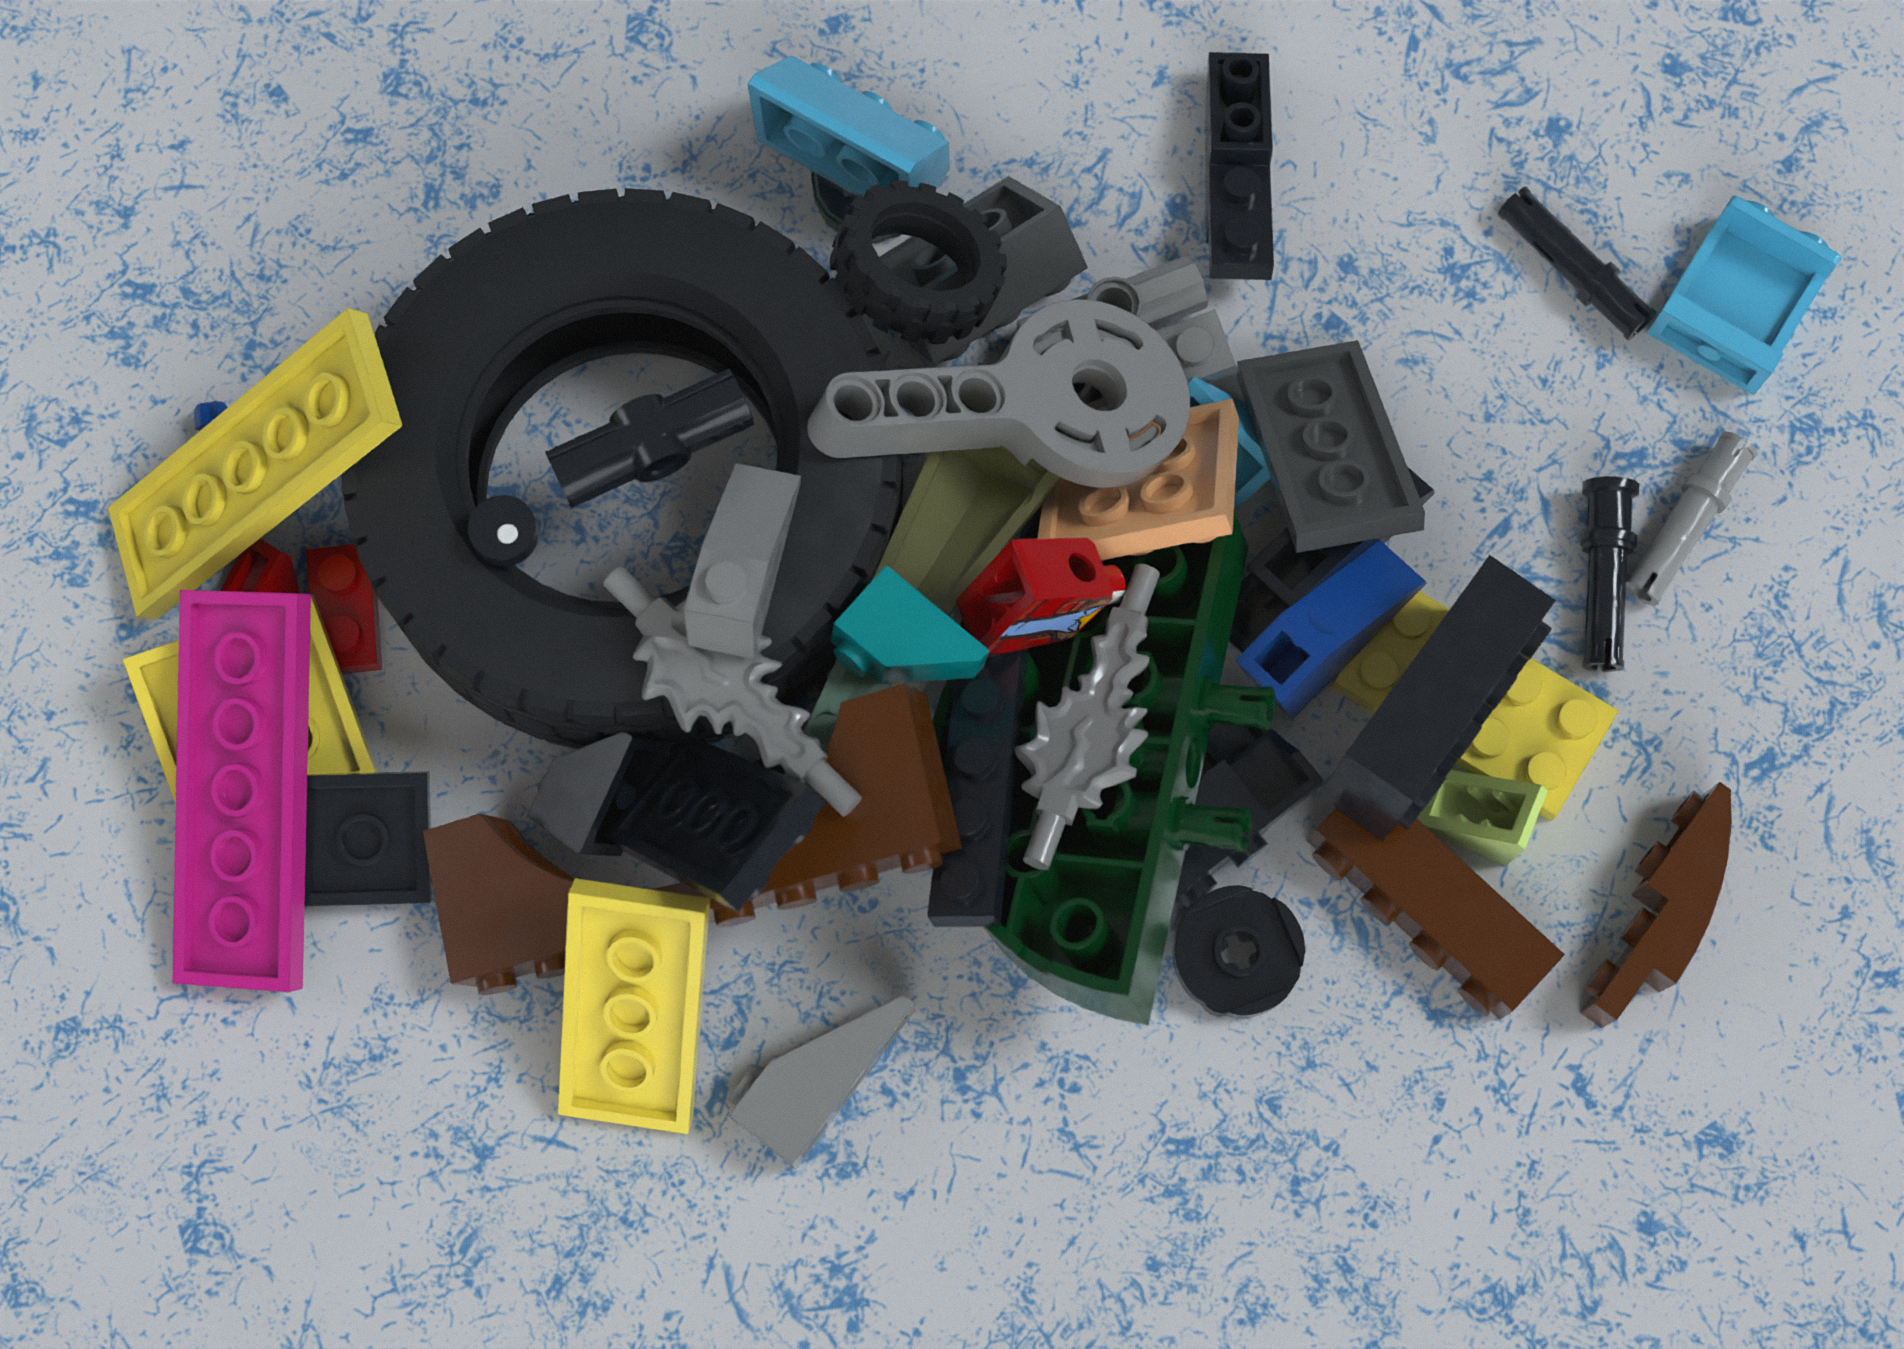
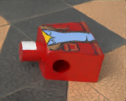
[955,538,1125,657]

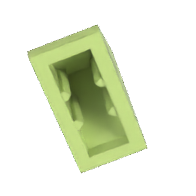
[1417,770,1548,866]

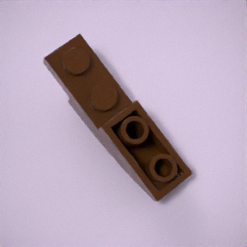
[1580,782,1732,1028]

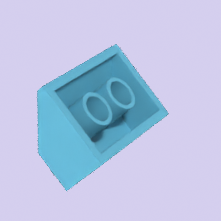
[747,55,950,198]

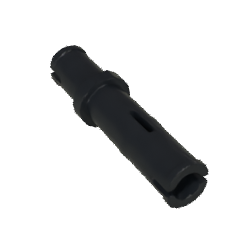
[1497,186,1657,341]

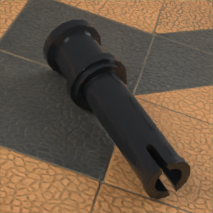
[1580,476,1640,672]

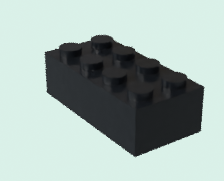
[1318,555,1556,841]

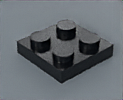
[305,771,432,906]

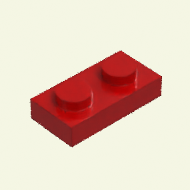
[306,544,382,674]

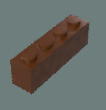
[1307,808,1565,1020]

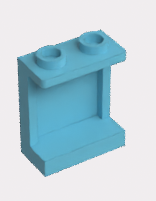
[1647,196,1841,395]

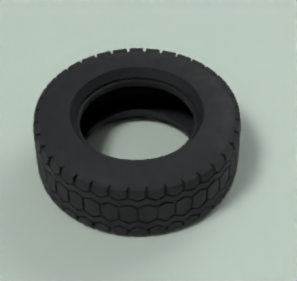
[341,188,903,752]

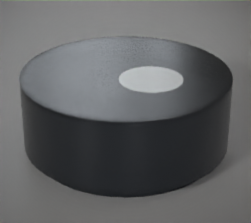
[468,495,539,566]

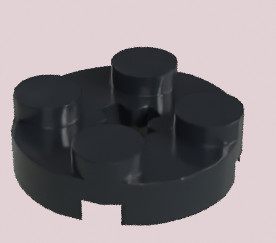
[1172,885,1306,1019]

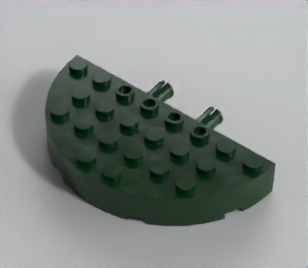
[932,513,1276,1025]

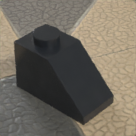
[527,731,673,856]

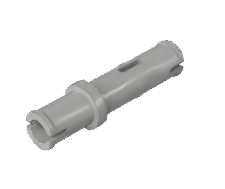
[1626,431,1757,606]

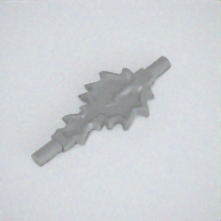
[1014,564,1160,870]
[603,566,862,817]

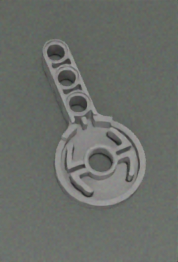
[807,299,1190,488]

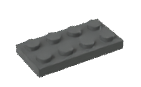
[1237,340,1425,553]

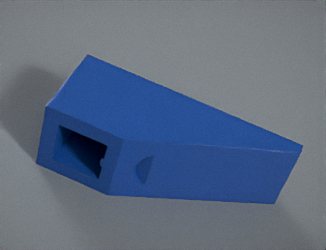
[1235,540,1427,720]

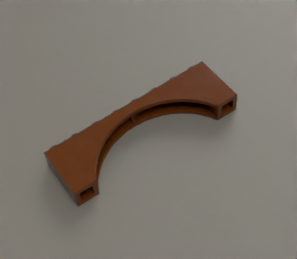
[423,683,962,995]

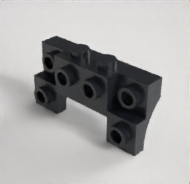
[1174,724,1324,908]

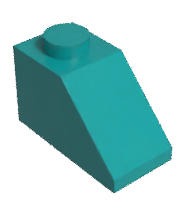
[831,565,990,684]

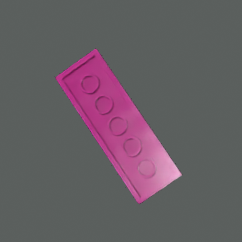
[172,590,311,992]

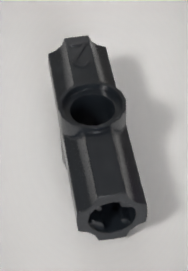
[545,369,755,508]

